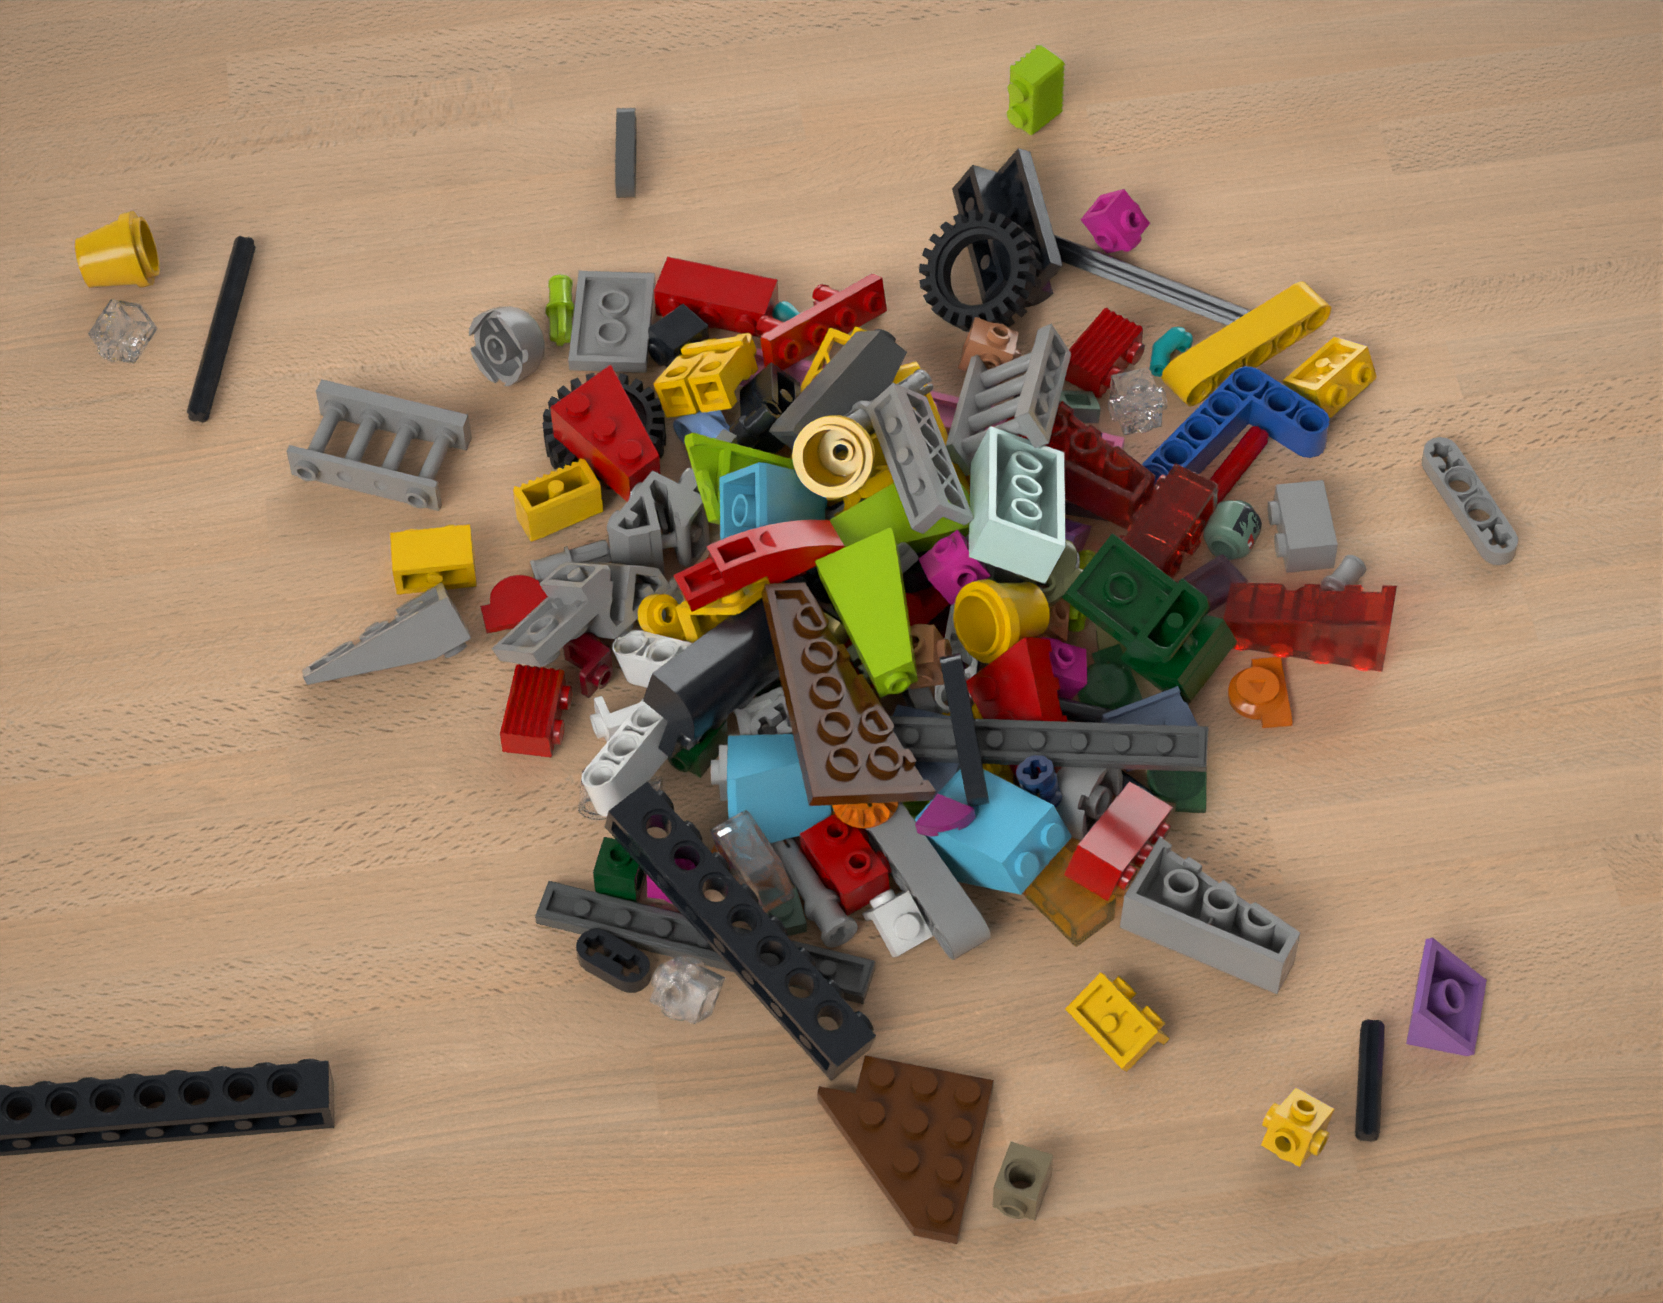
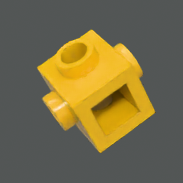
[1261,1088,1335,1167]

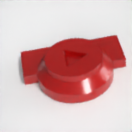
[480,575,548,634]

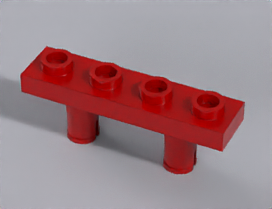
[756,274,887,370]

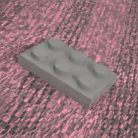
[568,271,656,373]

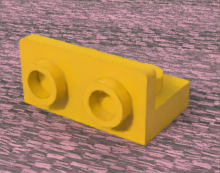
[1283,337,1377,419]
[1065,972,1170,1072]

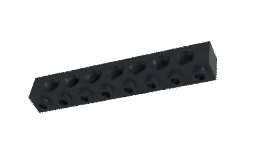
[605,781,876,1081]
[0,1059,335,1156]

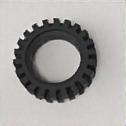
[919,210,1043,332]
[542,373,666,490]

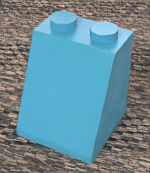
[719,462,828,540]
[727,734,834,852]
[915,769,1072,895]

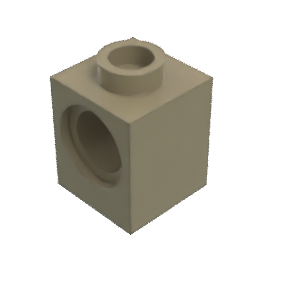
[993,1142,1053,1221]

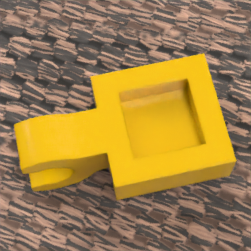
[826,465,894,516]

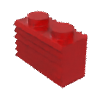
[1065,308,1145,399]
[500,664,572,758]

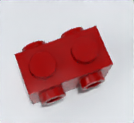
[799,814,892,916]

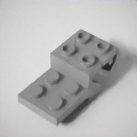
[607,429,737,577]
[492,562,671,667]

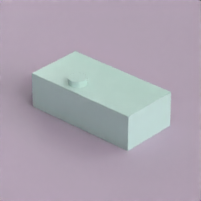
[969,426,1065,584]

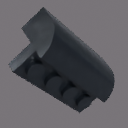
[952,148,1063,308]
[643,598,780,758]

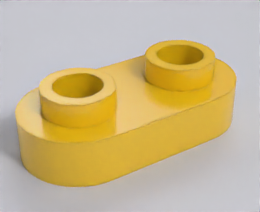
[637,594,686,641]

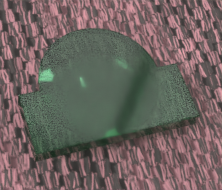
[1077,644,1143,710]
[1146,770,1207,813]

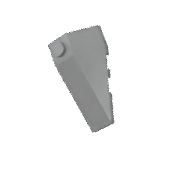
[302,582,471,685]

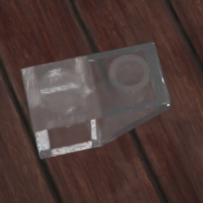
[710,810,795,913]

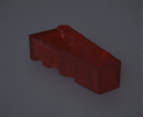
[1004,401,1156,532]
[1118,463,1218,579]
[1223,583,1397,672]

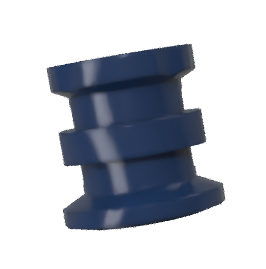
[1016,755,1062,807]

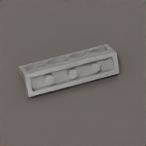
[866,383,973,534]

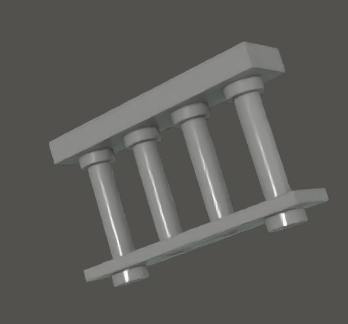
[946,323,1071,476]
[287,379,472,511]

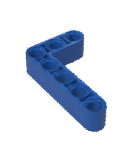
[1132,366,1329,515]

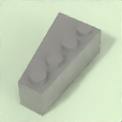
[1120,837,1300,994]

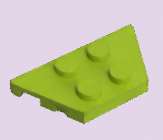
[684,433,795,525]

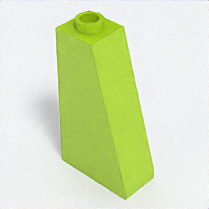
[830,481,970,553]
[815,527,918,698]

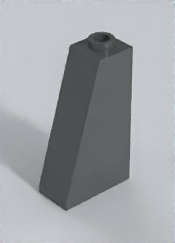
[769,329,907,454]

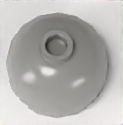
[469,306,545,386]
[1055,767,1123,841]

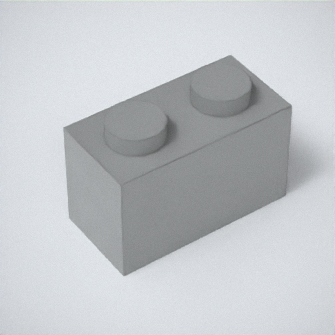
[1268,480,1338,573]

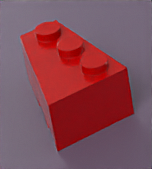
[550,364,661,502]
[967,637,1067,785]

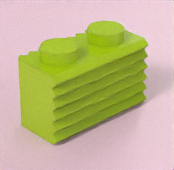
[1007,45,1065,135]

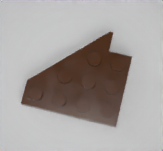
[817,1055,994,1244]

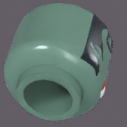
[1203,500,1262,560]

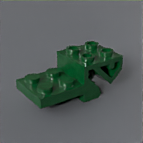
[1062,533,1237,705]

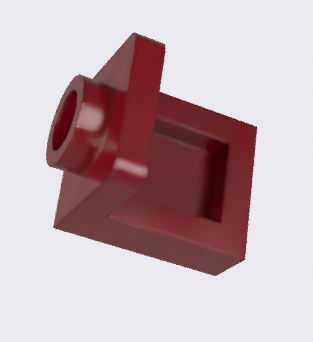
[563,632,613,698]

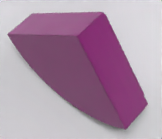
[915,794,976,836]

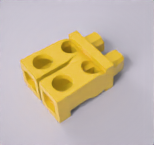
[653,333,758,418]

